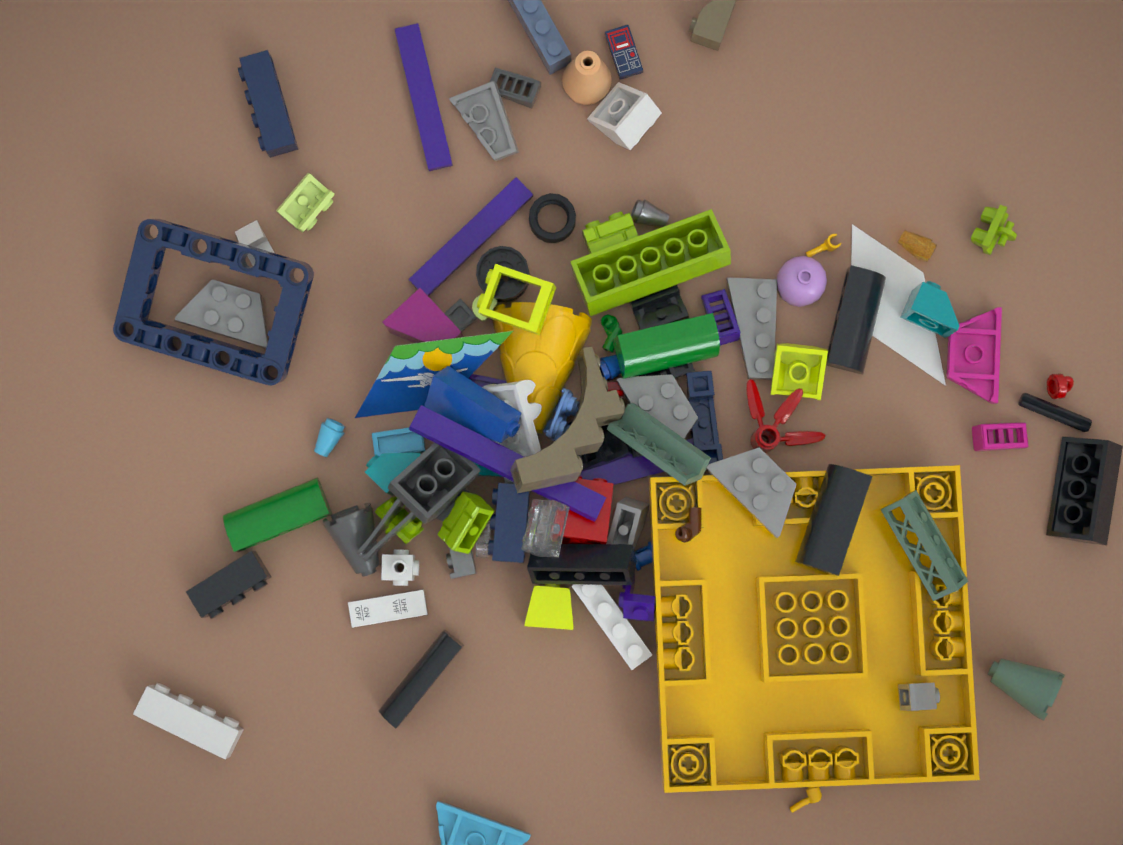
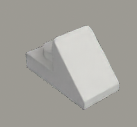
[235,220,275,266]

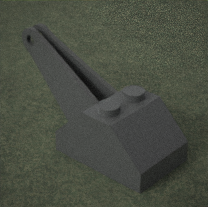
[357,443,480,562]

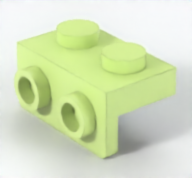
[276,173,335,232]

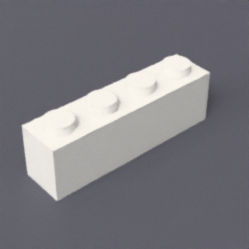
[571,584,652,670]
[133,683,244,759]

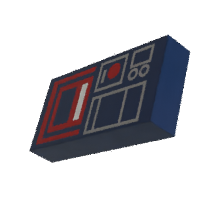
[605,25,643,80]

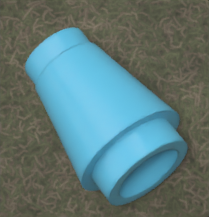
[314,418,345,457]

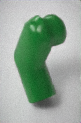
[601,314,622,353]

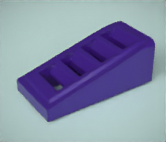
[701,289,741,346]

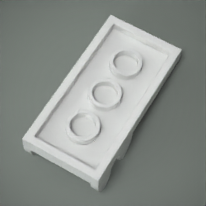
[482,380,542,484]

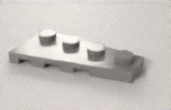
[726,277,777,380]

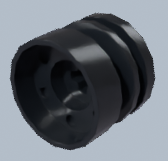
[476,246,530,303]

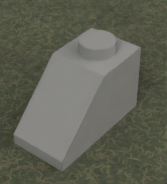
[607,497,650,548]
[898,682,940,711]

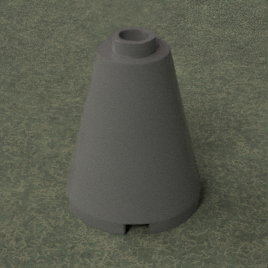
[323,503,380,576]

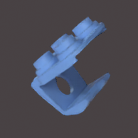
[543,388,579,441]

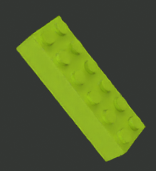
[570,209,731,316]

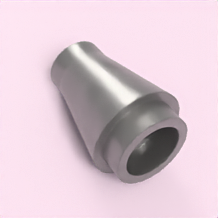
[631,199,669,227]

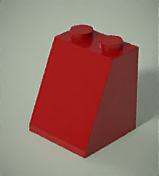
[552,476,614,544]

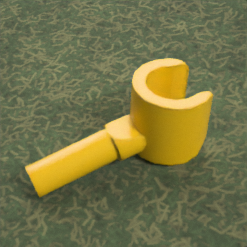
[805,234,841,257]
[789,787,822,813]

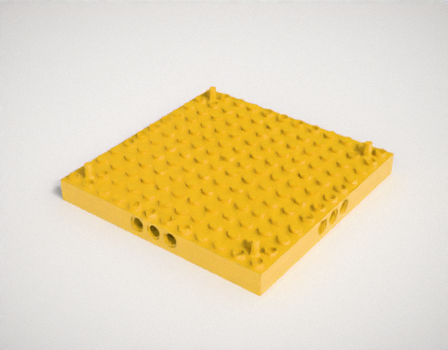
[649,465,980,793]

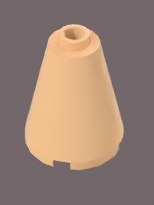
[562,51,611,105]

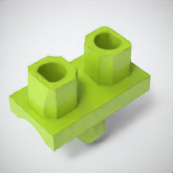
[971,205,1017,255]
[375,496,424,544]

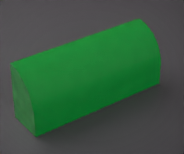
[612,313,720,379]
[223,477,333,552]

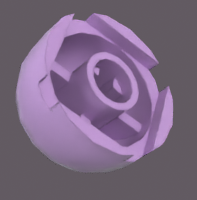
[776,256,827,307]

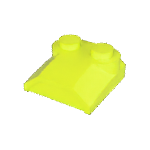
[770,343,828,400]

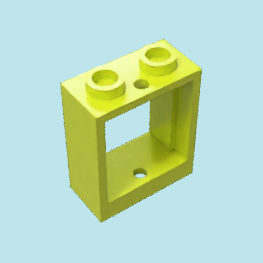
[477,264,557,335]

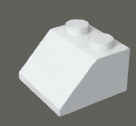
[587,82,662,150]

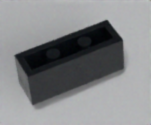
[186,551,272,619]

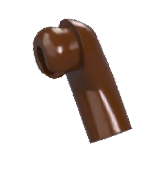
[675,507,702,543]

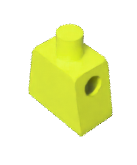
[525,584,573,630]

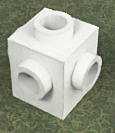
[381,550,419,586]

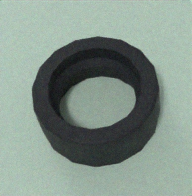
[529,193,576,243]

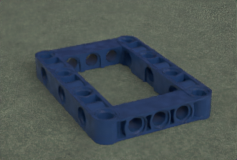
[113,219,314,386]

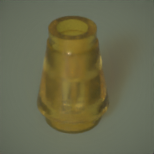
[898,230,937,262]

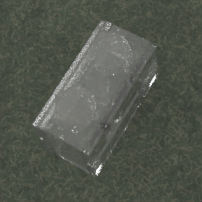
[521,499,570,558]

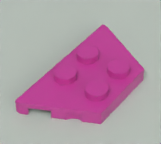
[947,307,1002,404]

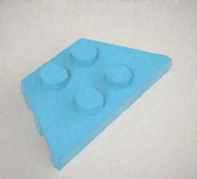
[436,801,531,845]

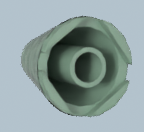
[988,659,1065,721]

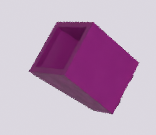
[382,288,463,343]

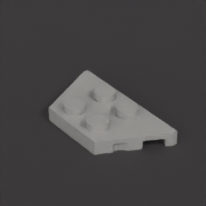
[175,279,268,348]
[617,375,698,459]
[706,448,796,538]

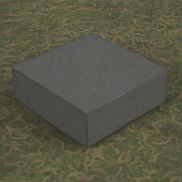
[444,298,477,332]

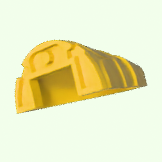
[492,302,592,434]

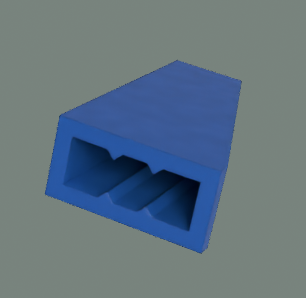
[424,366,521,443]

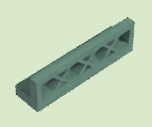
[607,403,711,486]
[881,490,968,601]

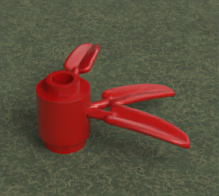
[746,379,826,453]

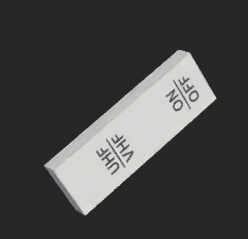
[348,590,428,628]

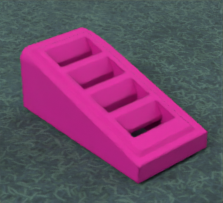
[972,423,1029,451]

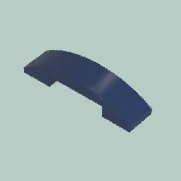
[686,371,723,471]

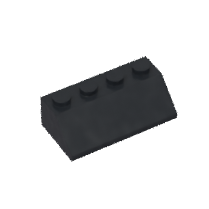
[1046,437,1123,546]

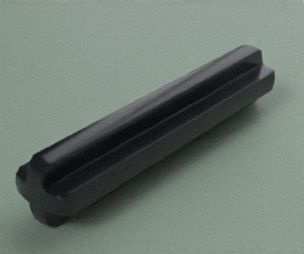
[1018,393,1092,432]

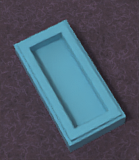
[372,428,426,456]

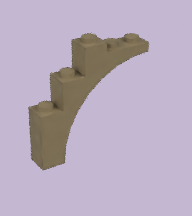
[510,346,625,493]

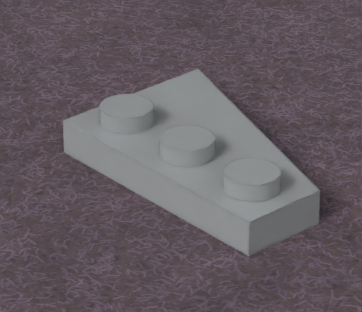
[449,81,519,161]

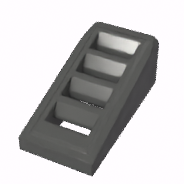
[490,67,541,109]

